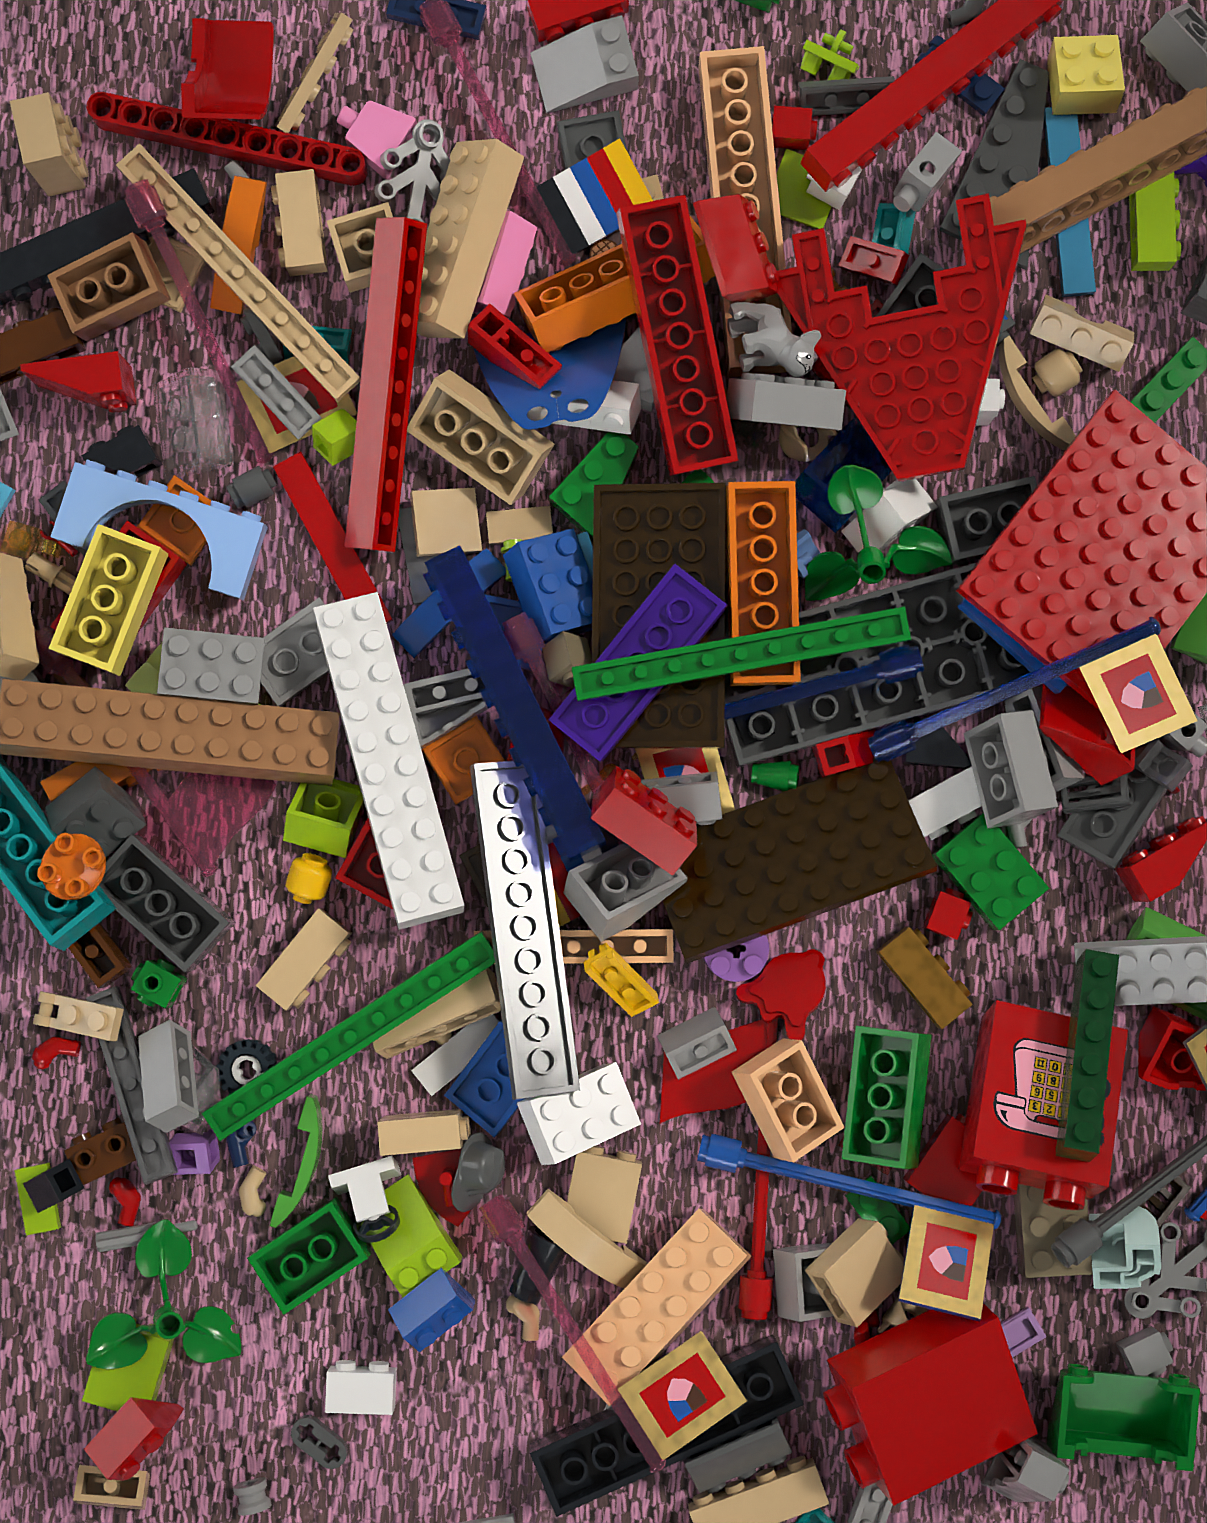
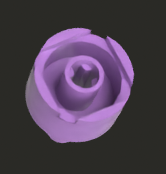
[703,935,769,982]

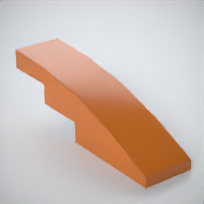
[210,176,267,315]

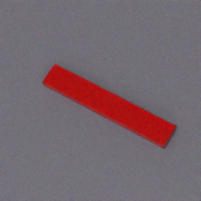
[273,451,393,624]

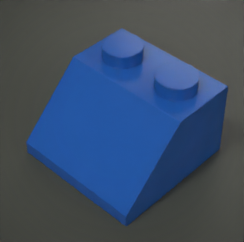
[388,1268,475,1352]

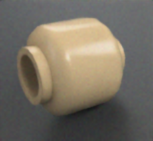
[1032,348,1083,397]

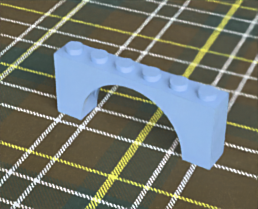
[51,460,268,601]

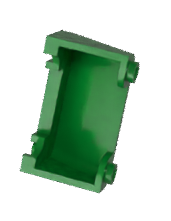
[1047,1364,1200,1471]

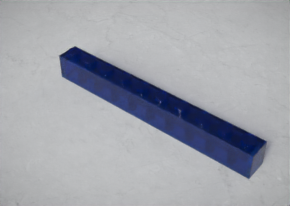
[423,545,606,862]

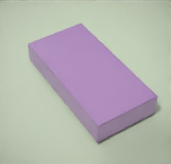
[1001,1306,1046,1358]

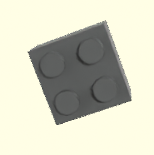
[45,766,146,858]

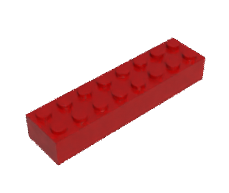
[616,195,739,476]

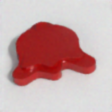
[736,949,826,1041]

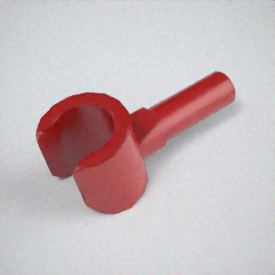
[40,521,78,557]

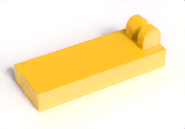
[583,942,659,1017]

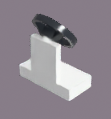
[328,1156,401,1243]

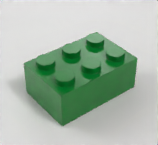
[931,812,1050,931]
[247,1197,372,1315]

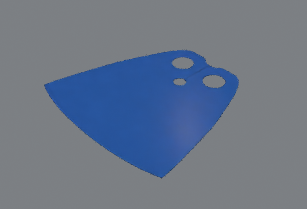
[474,318,626,430]

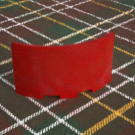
[181,18,274,119]

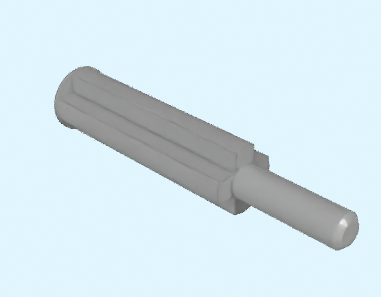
[96,1220,198,1252]

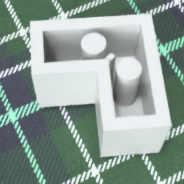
[841,478,938,553]

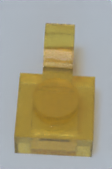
[0,520,62,560]

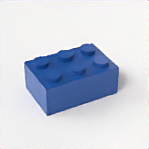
[503,528,593,646]

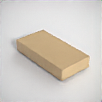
[486,506,553,545]

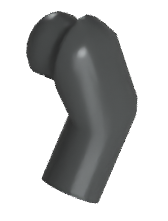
[946,0,986,28]

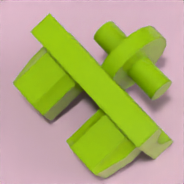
[800,29,860,80]

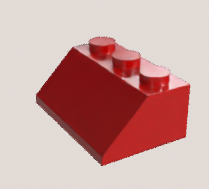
[693,194,779,303]

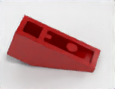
[468,304,562,389]

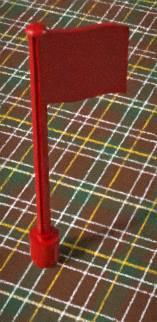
[660,1017,781,1320]

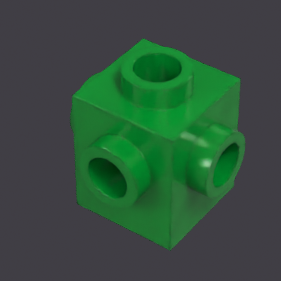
[130,957,188,1009]

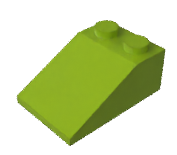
[353,1174,463,1298]

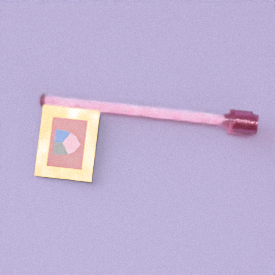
[124,179,357,464]
[479,1194,747,1473]

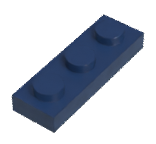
[386,0,487,40]

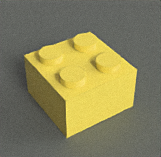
[1047,35,1125,115]

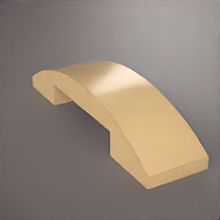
[998,336,1076,451]
[526,1189,648,1289]

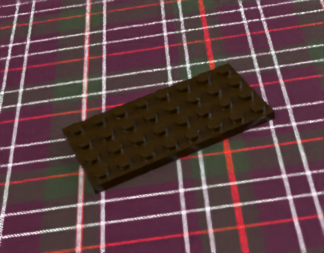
[592,483,727,748]
[663,754,937,964]

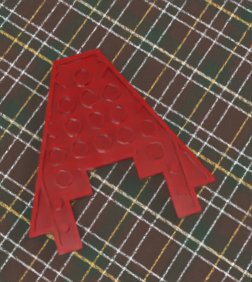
[775,193,1027,481]

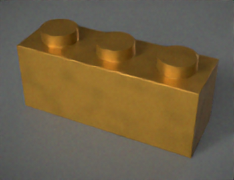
[875,927,973,1029]

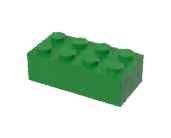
[842,1026,932,1169]

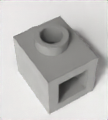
[1116,1326,1174,1377]

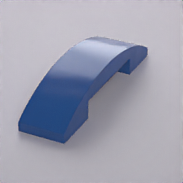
[392,548,506,658]

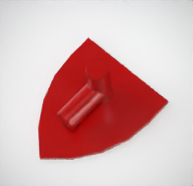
[412,1148,471,1227]

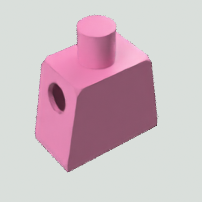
[337,101,417,180]

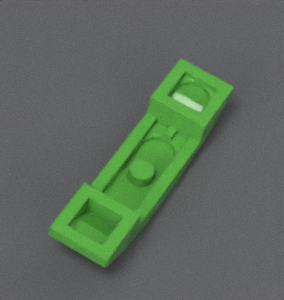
[270,1094,323,1228]

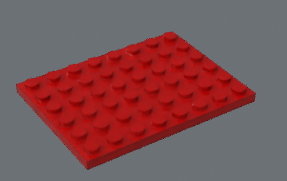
[956,390,1207,712]

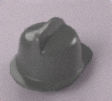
[451,1132,506,1212]

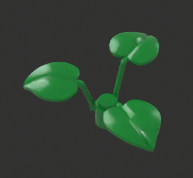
[805,464,952,601]
[86,1219,241,1369]

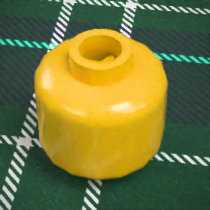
[285,853,332,904]

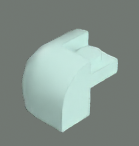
[1089,1206,1161,1289]

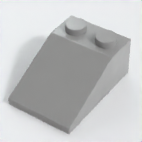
[530,15,639,113]
[563,843,687,942]
[773,1243,882,1322]

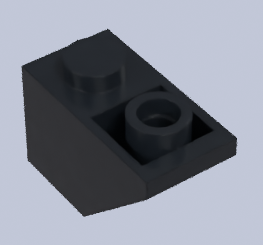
[81,425,163,479]

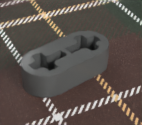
[291,1415,348,1469]

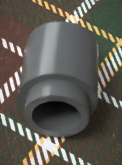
[226,466,277,509]

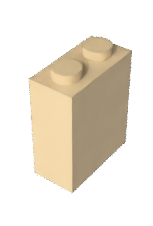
[377,1109,471,1156]
[567,1146,642,1244]
[805,1218,904,1327]

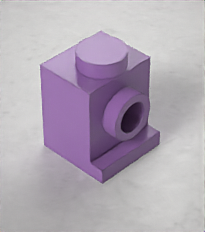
[169,1129,220,1175]

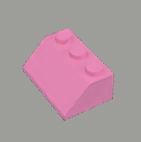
[473,211,537,318]

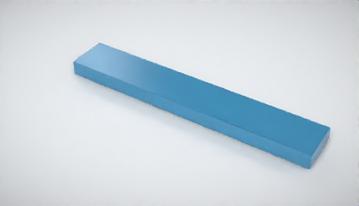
[1044,107,1096,297]

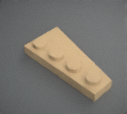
[275,12,353,133]

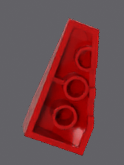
[1138,1006,1207,1091]

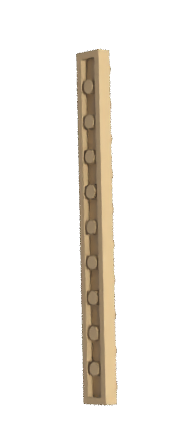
[116,143,361,402]

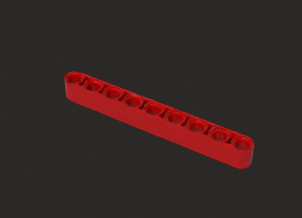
[86,92,368,186]

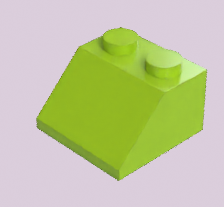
[283,779,364,858]

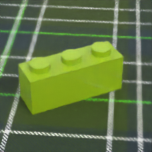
[1129,172,1181,271]

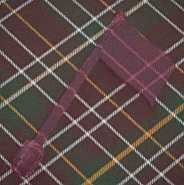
[35,626,276,877]

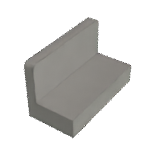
[657,1007,737,1079]

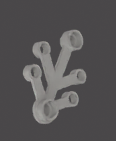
[374,119,450,223]
[1124,1222,1207,1319]

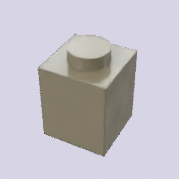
[542,631,592,688]

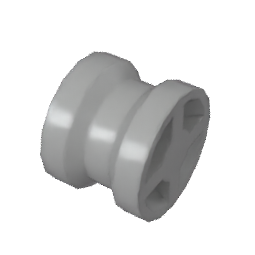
[233,1477,271,1516]

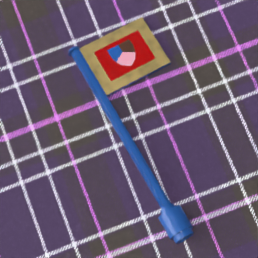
[697,1134,1001,1321]

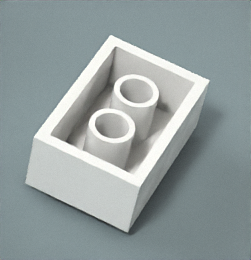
[517,1062,641,1165]

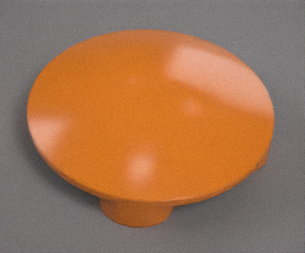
[37,833,106,900]

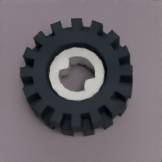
[216,1039,277,1093]

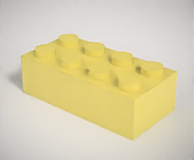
[49,524,168,676]

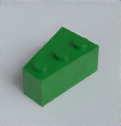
[549,432,639,542]

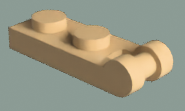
[33,991,124,1041]

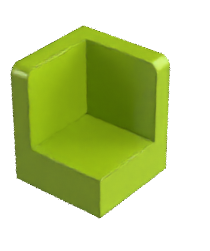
[312,409,357,466]

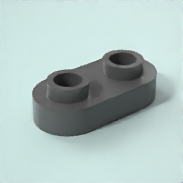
[240,307,284,365]

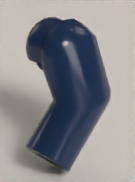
[226,1121,257,1168]

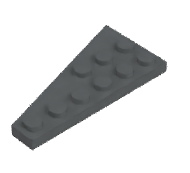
[939,59,1049,270]

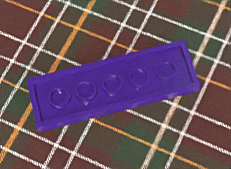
[549,564,728,763]

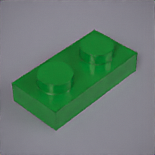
[844,1175,910,1245]

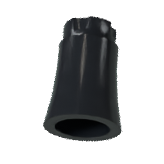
[509,1226,567,1305]

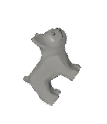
[727,302,821,378]

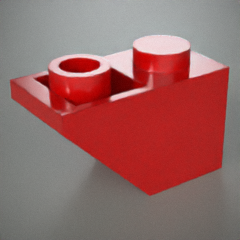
[812,729,882,778]

